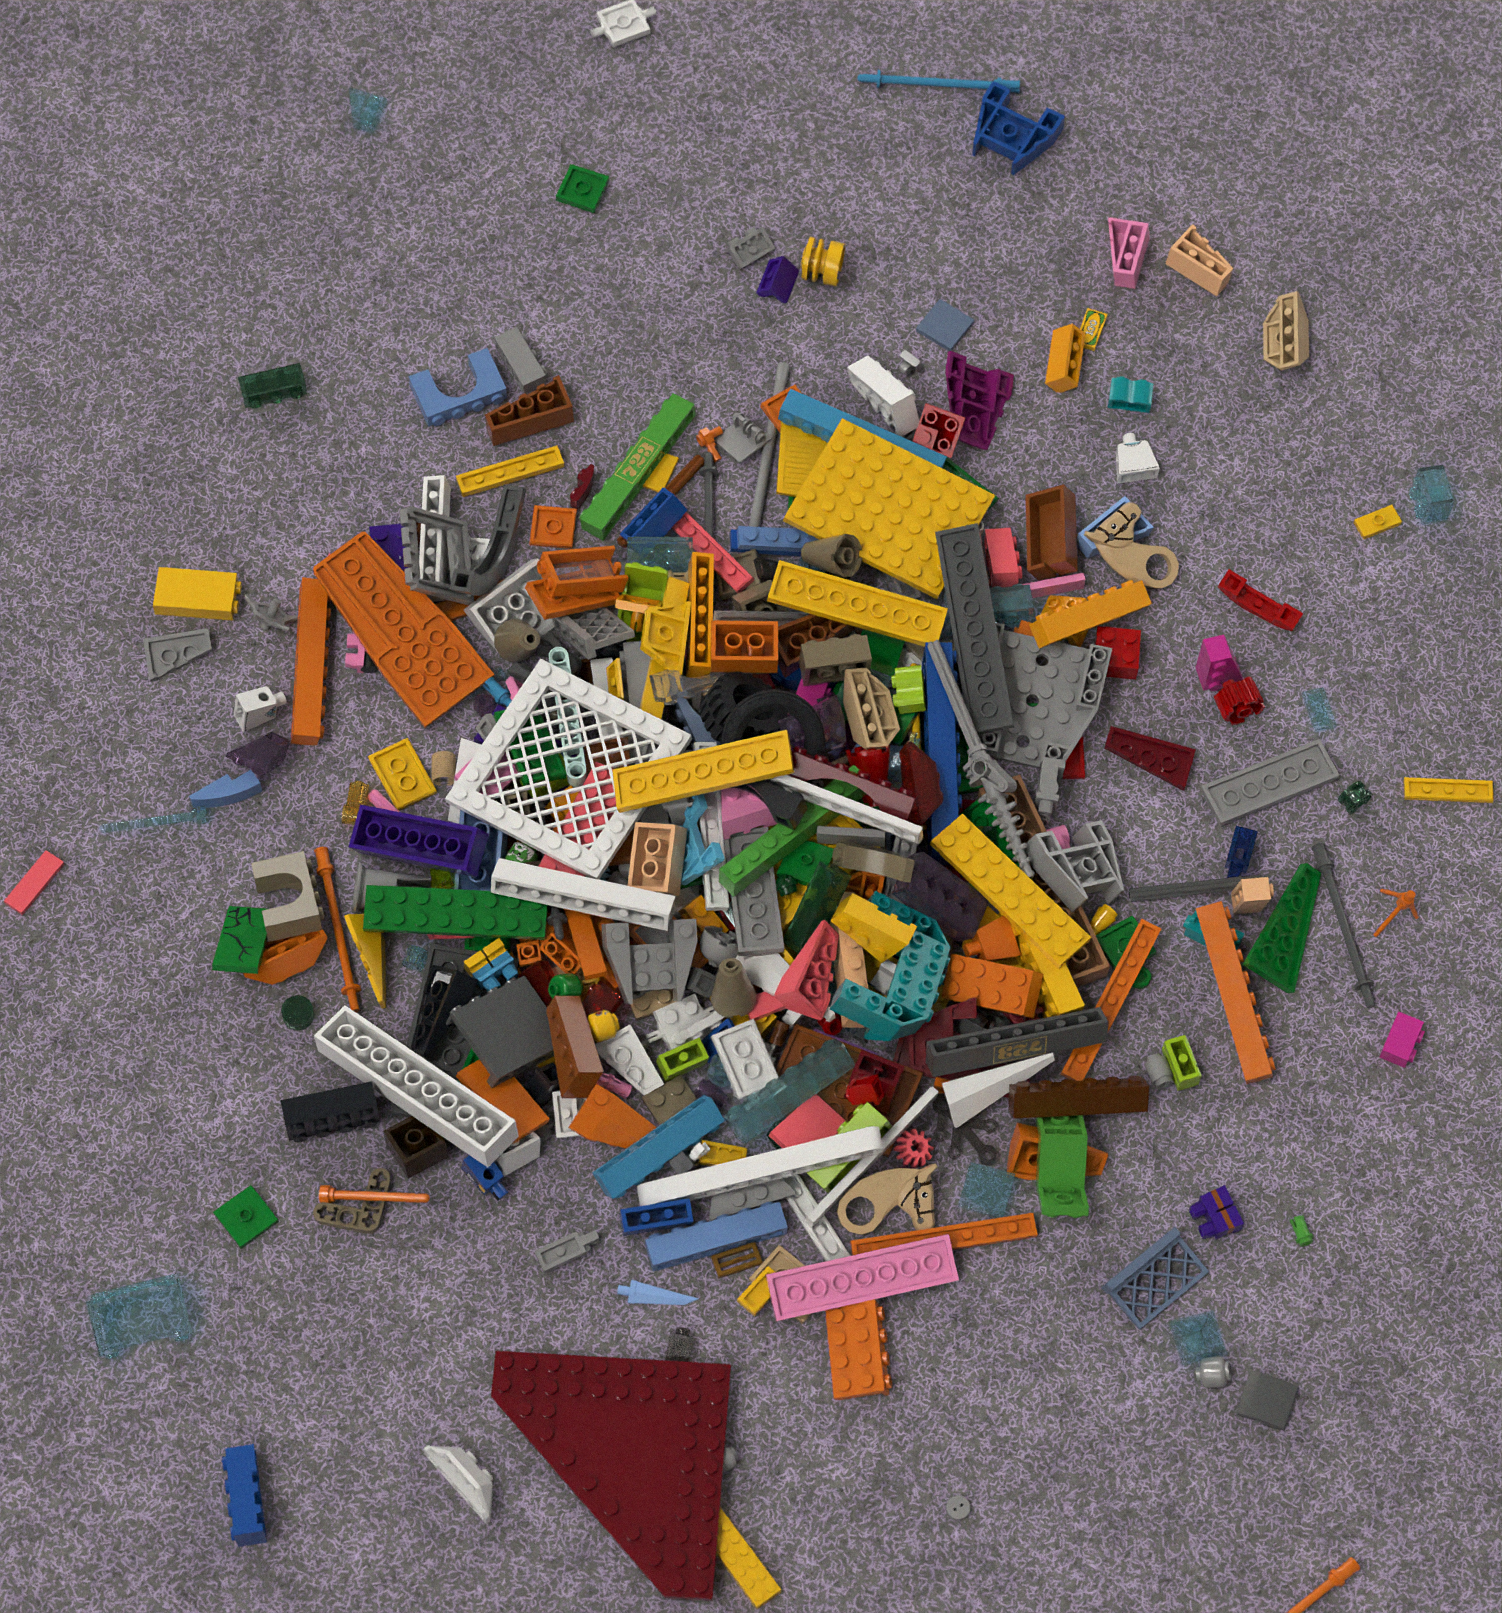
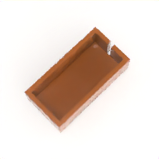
[1025,484,1078,581]

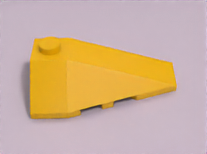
[344,914,386,1009]

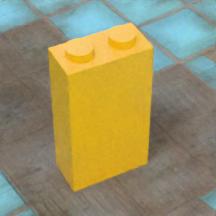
[153,567,242,620]

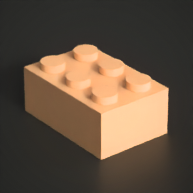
[627,822,687,896]

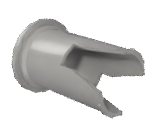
[352,862,431,913]

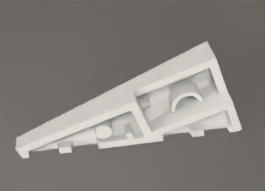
[736,953,835,1022]
[942,1052,1055,1128]

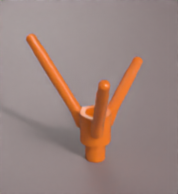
[1374,889,1419,937]

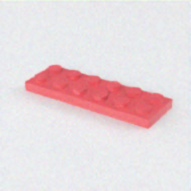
[538,762,616,877]

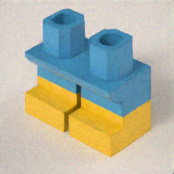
[464,938,518,991]

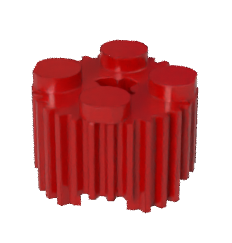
[1214,677,1265,726]

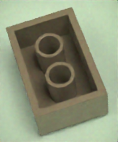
[799,634,872,686]

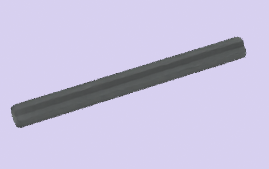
[1129,874,1262,902]

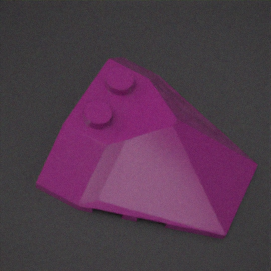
[945,351,1014,450]

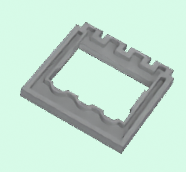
[400,506,474,605]

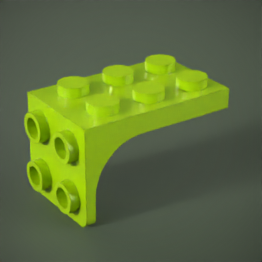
[617,562,668,642]

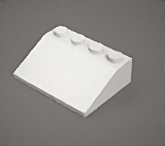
[464,558,554,662]

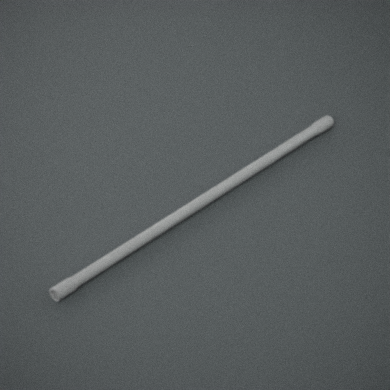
[733,362,790,611]

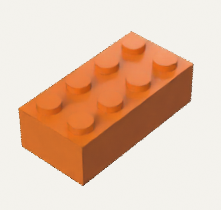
[941,954,1044,1019]

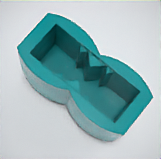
[1107,376,1154,413]

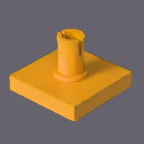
[615,594,663,632]

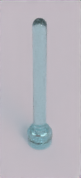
[99,805,207,833]

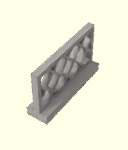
[553,607,635,659]

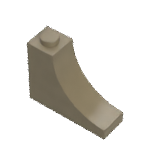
[832,842,915,883]

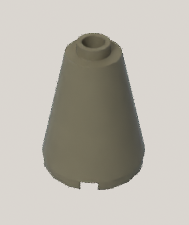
[801,534,862,578]
[494,619,540,663]
[711,958,756,1018]

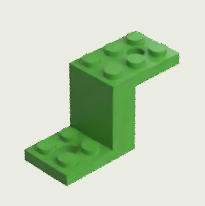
[1035,1115,1089,1218]

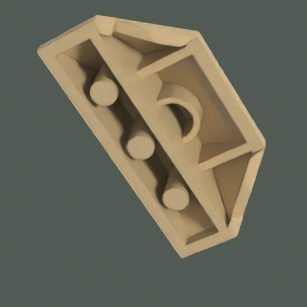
[1263,291,1309,370]
[843,668,900,749]

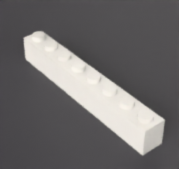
[491,858,675,931]

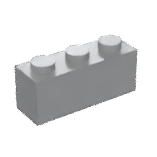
[494,327,548,394]

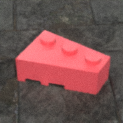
[984,528,1022,603]

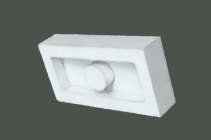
[679,1011,724,1040]

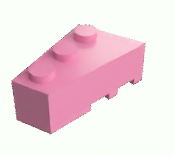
[1108,217,1150,289]

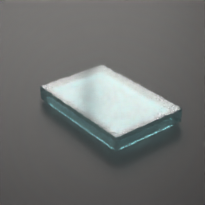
[627,537,693,572]

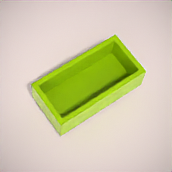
[806,1102,892,1193]

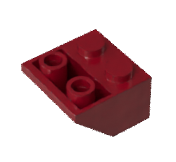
[844,1050,904,1115]

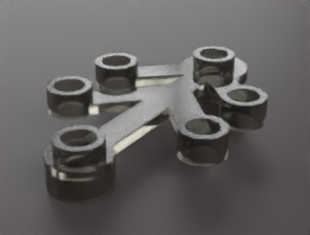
[932,1093,997,1165]

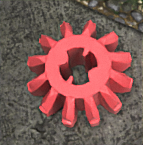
[893,1129,934,1168]

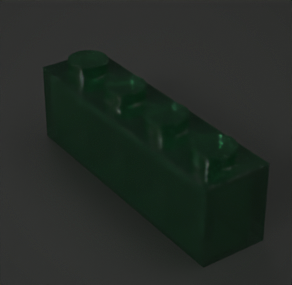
[783,861,852,954]

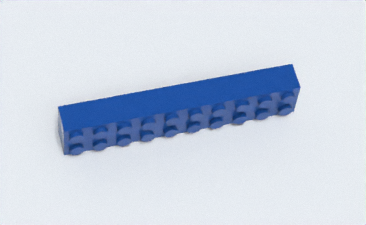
[922,642,962,865]

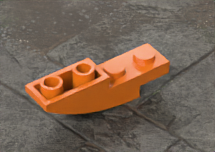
[536,912,581,975]

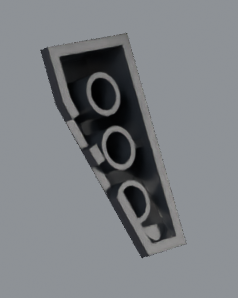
[412,965,478,1057]

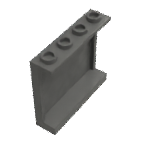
[446,976,554,1088]

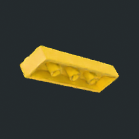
[717,1507,781,1610]

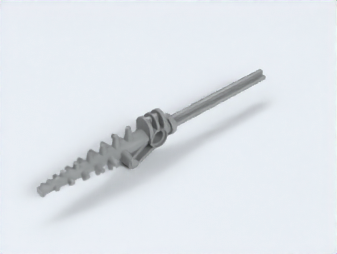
[927,640,1035,879]

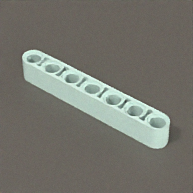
[549,647,587,788]

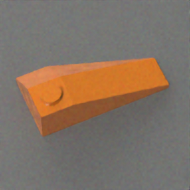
[1006,1123,1108,1180]

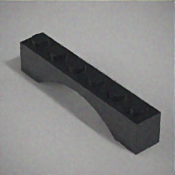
[687,749,808,830]

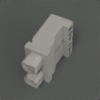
[1034,757,1066,825]

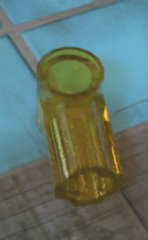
[342,781,369,825]

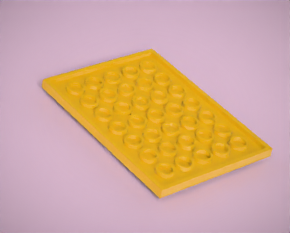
[783,418,995,599]

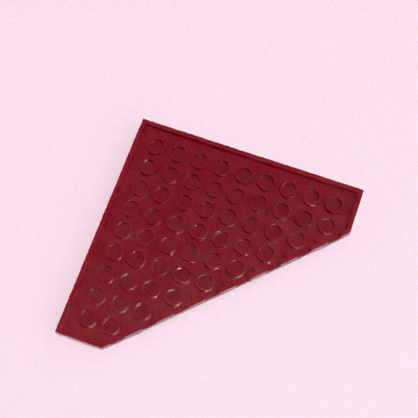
[491,1351,731,1601]

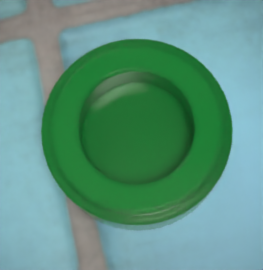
[1132,966,1151,989]

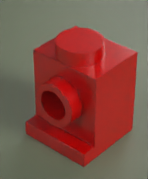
[846,1074,885,1106]

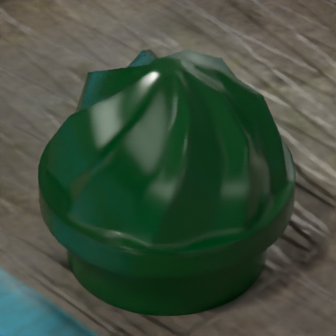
[776,874,798,897]

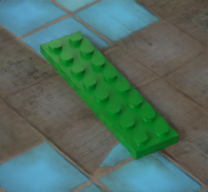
[363,885,548,940]

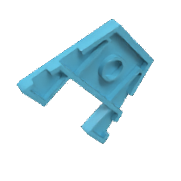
[679,794,724,885]

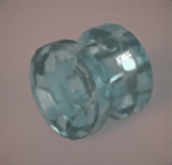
[402,945,428,972]

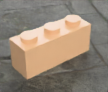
[1231,877,1274,914]

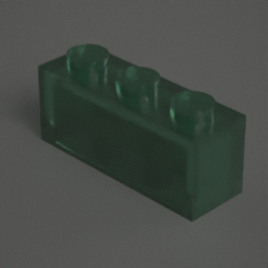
[238,363,307,408]

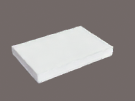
[711,1019,781,1100]

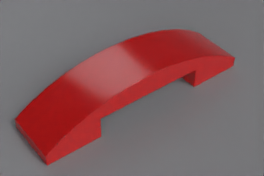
[1218,569,1303,631]

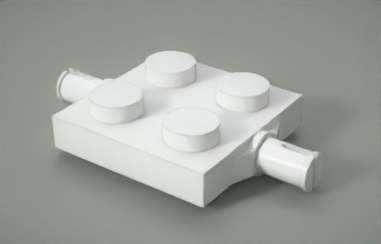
[590,0,656,47]
[646,994,715,1051]

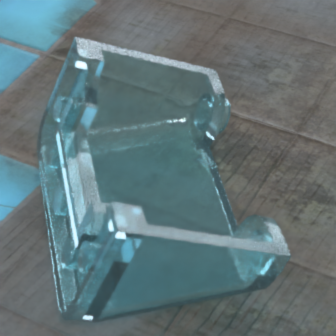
[86,1273,193,1359]

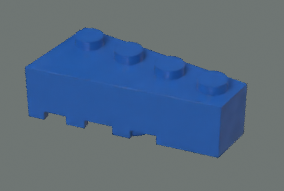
[222,1444,267,1547]

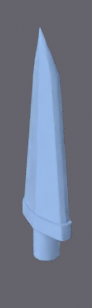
[617,1280,699,1305]

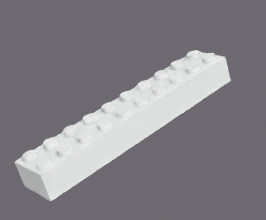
[314,1006,519,1167]

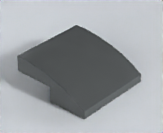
[1236,1370,1299,1431]

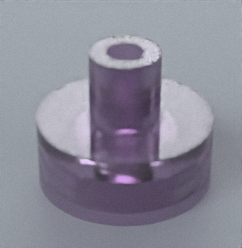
[473,694,497,717]

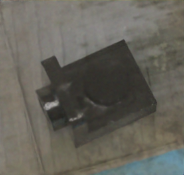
[665,1327,695,1362]

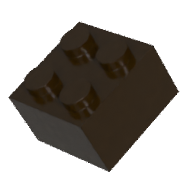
[383,1116,449,1179]

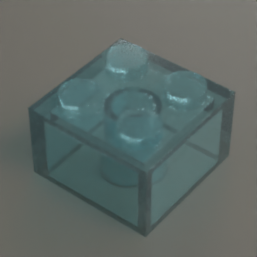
[1409,465,1454,525]

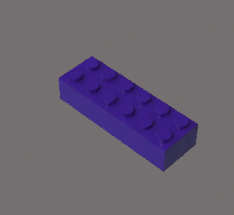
[348,804,489,877]

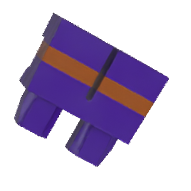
[1189,1185,1244,1239]

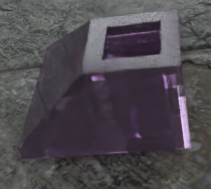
[226,731,290,775]

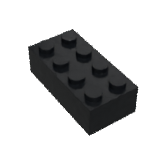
[280,1081,380,1142]

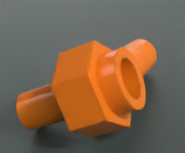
[696,426,723,463]

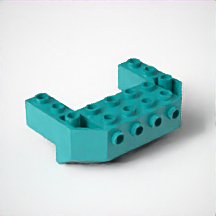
[829,891,950,1041]

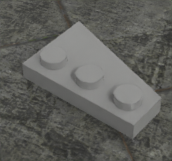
[143,628,212,682]

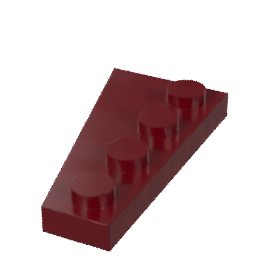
[1104,726,1196,791]

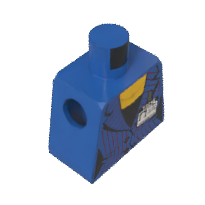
[461,1155,508,1201]

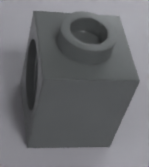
[685,966,716,998]

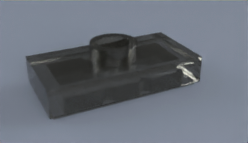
[753,556,778,581]

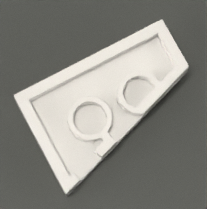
[595,1024,664,1096]

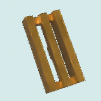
[711,1242,763,1279]

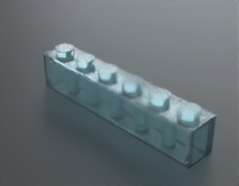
[723,1038,855,1144]

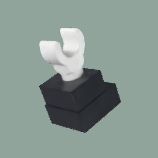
[669,1142,710,1174]

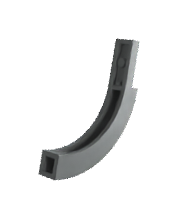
[449,485,526,596]

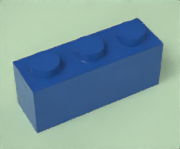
[619,487,687,557]
[619,1198,693,1236]

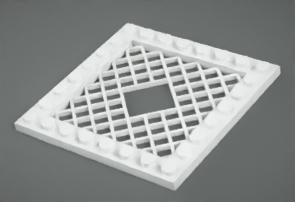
[445,659,692,879]

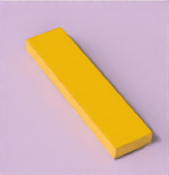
[1403,777,1493,803]

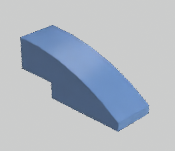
[189,770,262,808]

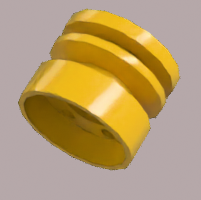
[801,236,846,287]

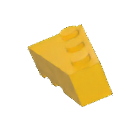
[831,893,917,963]

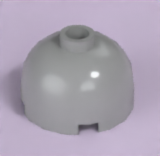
[699,926,738,967]

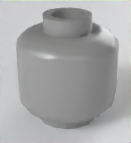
[1196,1356,1231,1388]

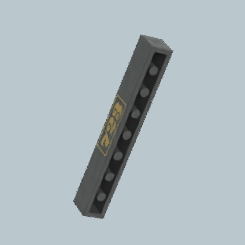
[926,1007,1108,1077]

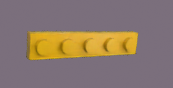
[456,445,564,497]

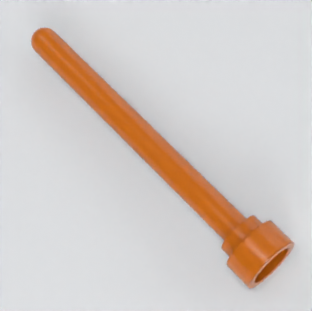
[319,1185,430,1203]

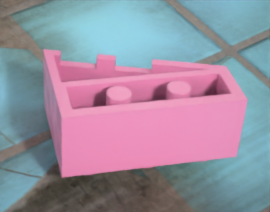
[721,788,778,840]

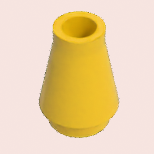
[1090,904,1118,935]

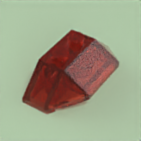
[899,741,943,826]

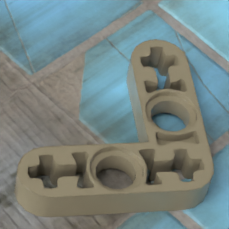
[313,1168,391,1234]

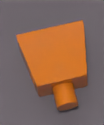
[963,916,1021,962]

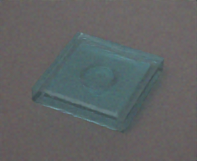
[958,1162,1015,1218]

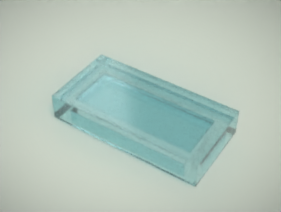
[1302,687,1336,733]

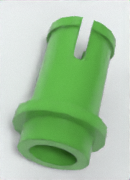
[1290,1215,1314,1247]

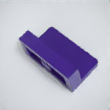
[756,256,799,303]

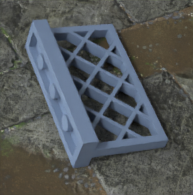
[1101,1227,1209,1330]

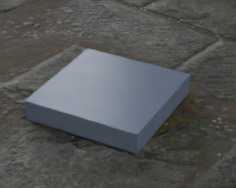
[916,299,974,351]

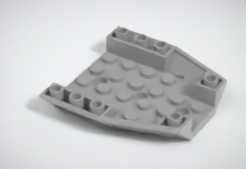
[978,623,1112,769]

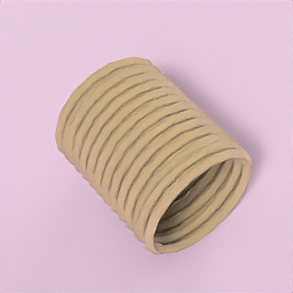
[431,751,456,786]

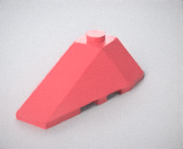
[774,920,839,1020]

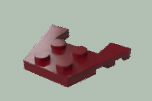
[909,997,980,1080]

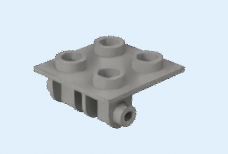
[714,412,772,463]

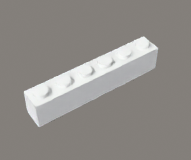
[419,475,451,602]

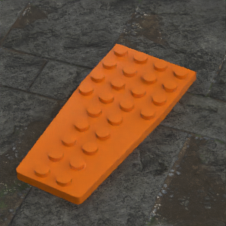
[313,532,495,728]

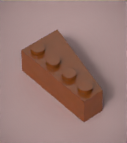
[485,375,574,446]
[778,614,855,678]
[546,996,604,1098]

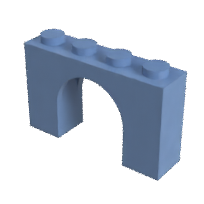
[408,348,507,427]

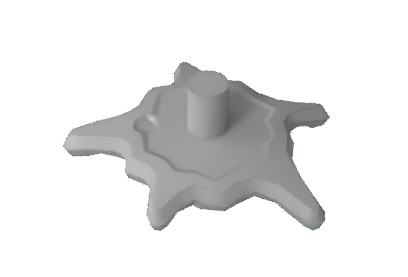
[245,594,298,631]

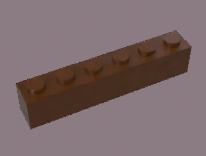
[1008,1075,1149,1119]

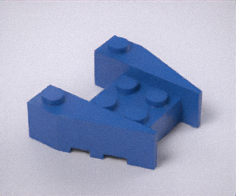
[972,81,1065,175]

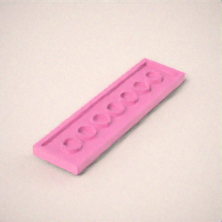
[766,1234,959,1321]

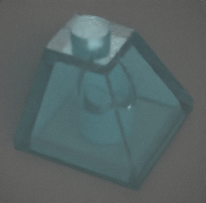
[1169,1310,1227,1366]

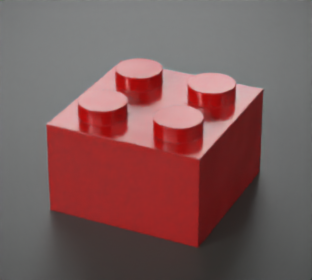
[1095,626,1141,680]

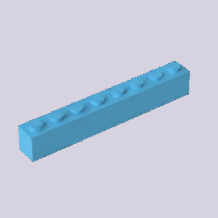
[778,389,947,469]

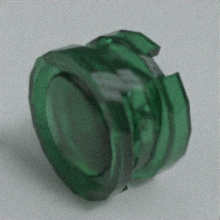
[1337,780,1373,814]
[281,995,314,1031]

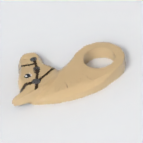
[1084,502,1179,589]
[837,1163,938,1235]

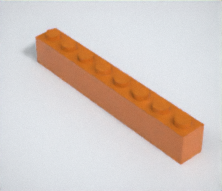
[290,577,331,745]
[1195,901,1276,1084]

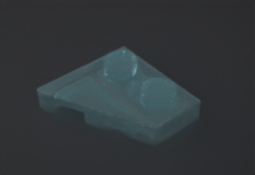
[349,88,387,134]

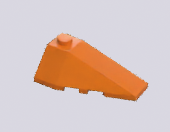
[568,1084,657,1148]

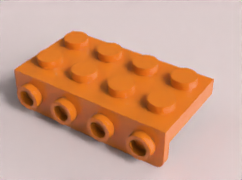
[825,1299,892,1400]

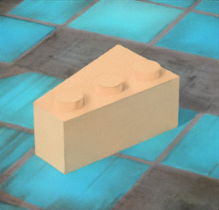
[1165,224,1233,296]

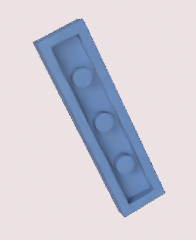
[737,526,819,552]

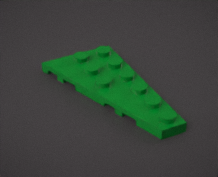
[1243,863,1321,994]

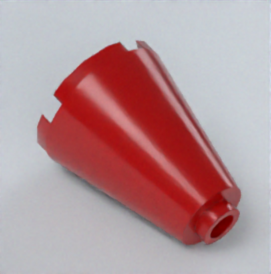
[846,745,891,807]

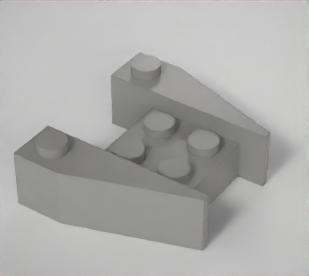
[1024,820,1124,912]
[601,919,697,1004]

